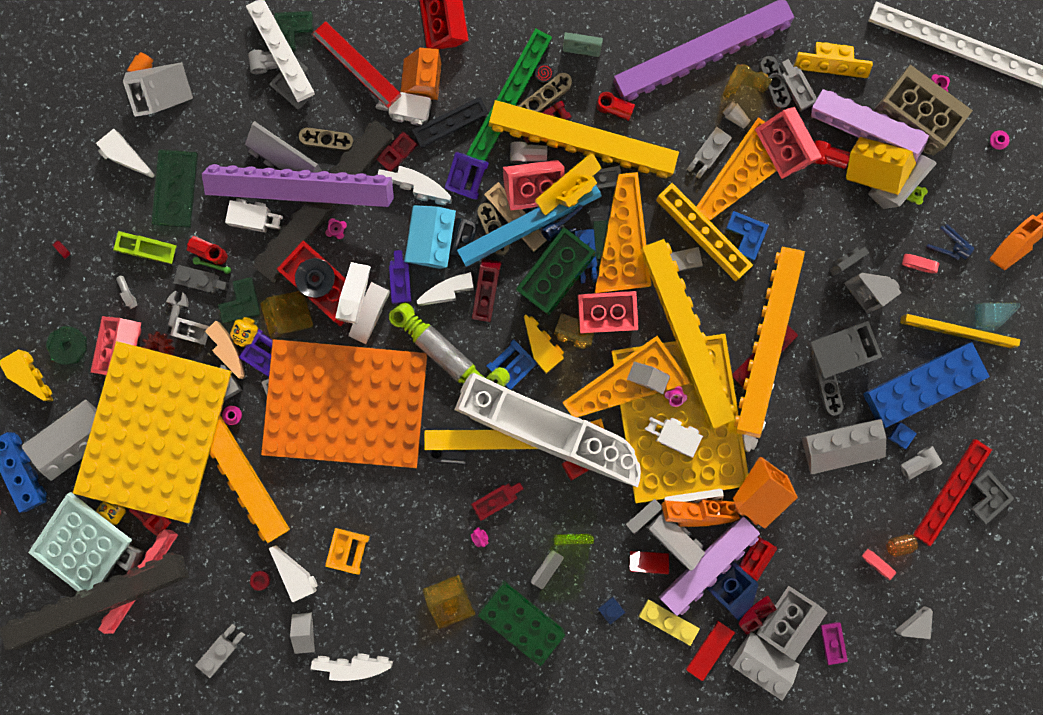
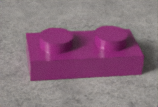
[820,622,848,665]

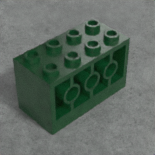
[516,227,596,316]
[478,580,565,667]

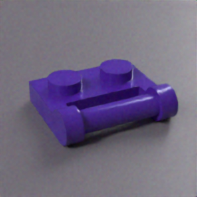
[444,152,489,199]
[239,329,273,377]

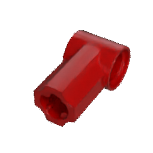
[596,92,635,121]
[813,140,850,169]
[187,236,227,265]

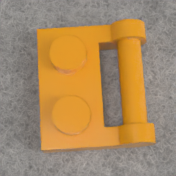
[325,528,369,574]

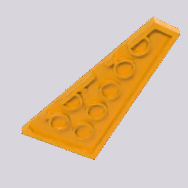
[696,117,777,221]
[594,172,651,293]
[562,336,691,418]

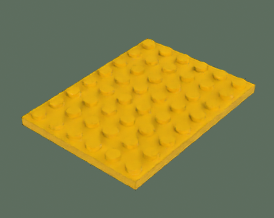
[611,334,748,503]
[73,341,232,523]

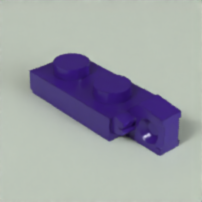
[389,250,412,304]

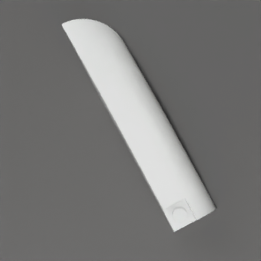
[454,373,641,487]

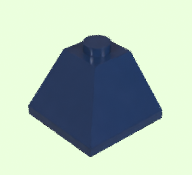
[706,561,759,620]

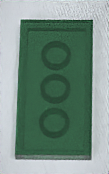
[151,149,198,228]

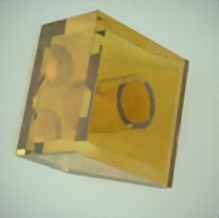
[423,575,475,629]

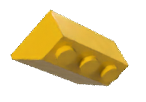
[846,137,916,195]

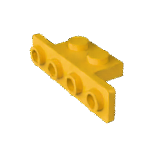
[794,42,873,78]
[535,154,601,215]

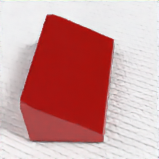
[739,536,777,581]
[629,551,669,574]

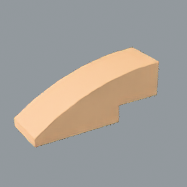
[205,321,245,379]

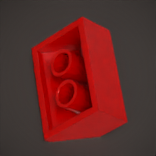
[420,0,469,49]

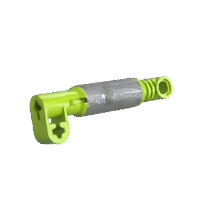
[389,303,510,387]

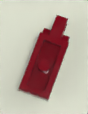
[471,482,524,521]

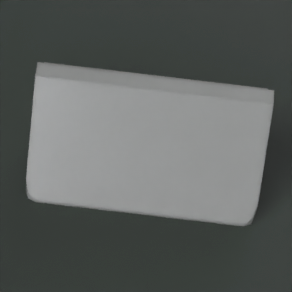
[626,499,663,535]
[531,550,564,589]

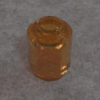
[886,534,918,557]

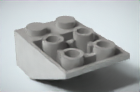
[123,62,193,117]

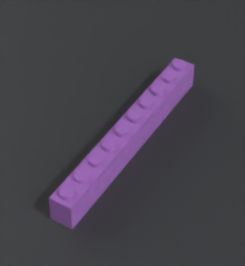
[613,0,794,101]
[202,164,394,207]

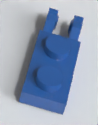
[575,229,597,284]

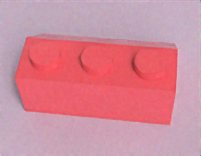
[755,107,822,179]
[503,160,565,211]
[577,291,638,333]
[91,316,141,375]

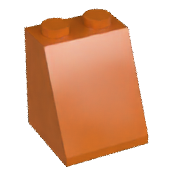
[401,48,441,100]
[733,457,798,528]

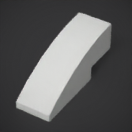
[417,272,474,306]
[349,282,390,344]

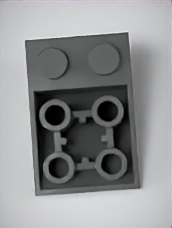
[809,321,882,379]

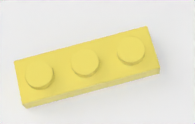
[639,599,699,646]

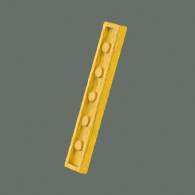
[900,314,1020,348]

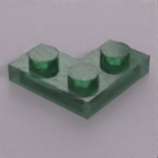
[274,11,314,51]
[218,277,261,324]

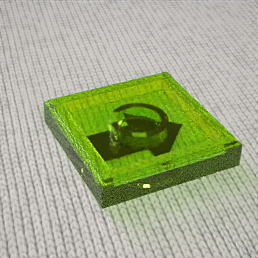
[553,534,594,545]

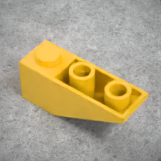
[524,315,564,374]
[0,350,53,402]

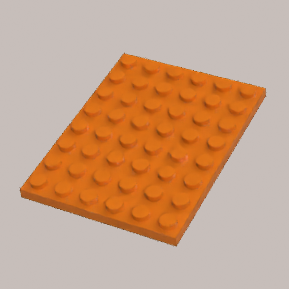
[261,339,427,468]

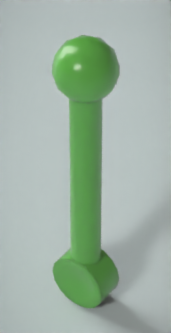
[193,257,231,274]

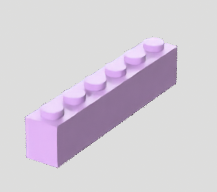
[811,89,929,162]
[659,516,760,616]

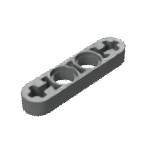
[810,349,843,416]

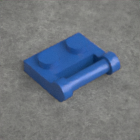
[486,339,538,390]

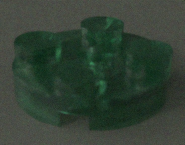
[46,326,87,365]

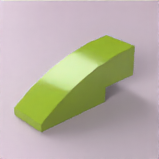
[113,231,176,264]

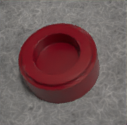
[52,240,71,259]
[250,571,270,591]

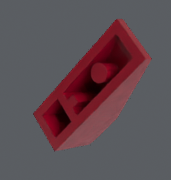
[472,258,501,322]

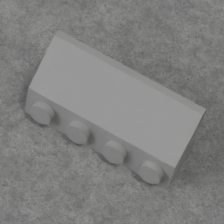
[245,121,322,173]
[22,400,97,481]
[801,419,886,474]

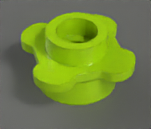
[907,186,928,205]

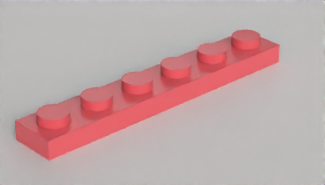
[98,529,178,634]

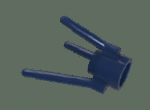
[541,205,583,242]
[927,224,974,260]

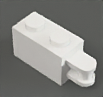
[376,92,431,126]
[225,199,283,233]
[644,417,703,457]

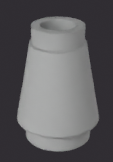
[722,101,751,129]

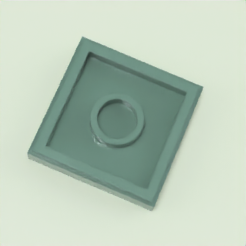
[563,32,603,57]

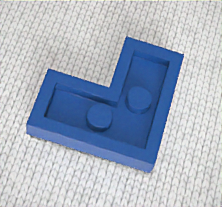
[725,211,769,261]

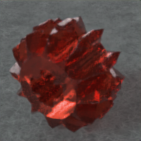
[141,331,175,356]

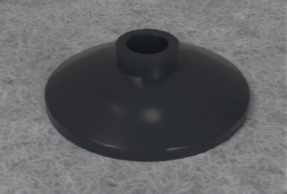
[295,258,335,298]

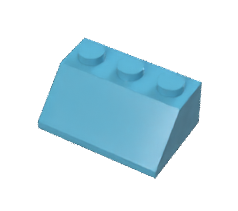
[404,205,456,269]

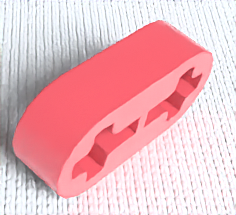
[902,254,939,274]
[861,549,896,580]

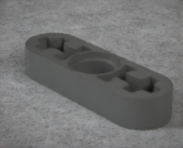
[759,56,791,110]

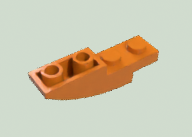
[990,212,1043,271]
[661,499,740,527]

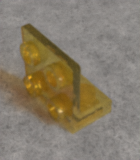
[722,64,772,98]
[260,291,313,339]
[554,313,595,350]

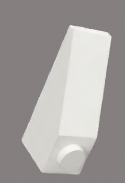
[96,129,155,178]
[335,262,371,324]
[269,546,318,602]

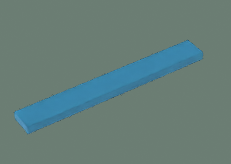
[457,185,602,267]

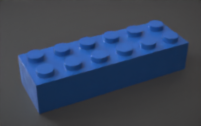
[863,342,990,428]

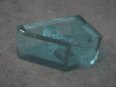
[975,303,1020,331]

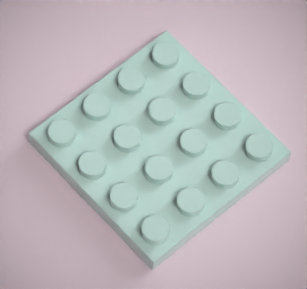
[28,492,132,600]

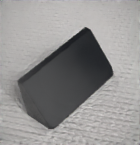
[449,218,478,259]

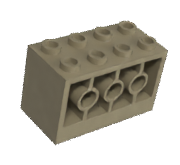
[873,65,973,156]

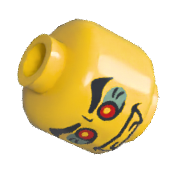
[230,317,258,347]
[96,501,126,525]

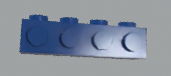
[0,432,47,513]

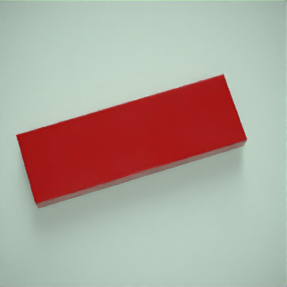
[686,621,735,681]

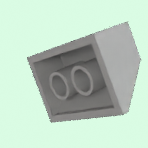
[868,154,937,209]
[844,273,902,313]
[645,511,705,571]
[756,586,827,661]
[729,632,799,701]

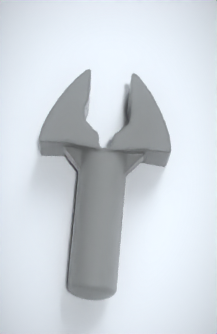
[116,276,137,309]
[166,291,189,328]

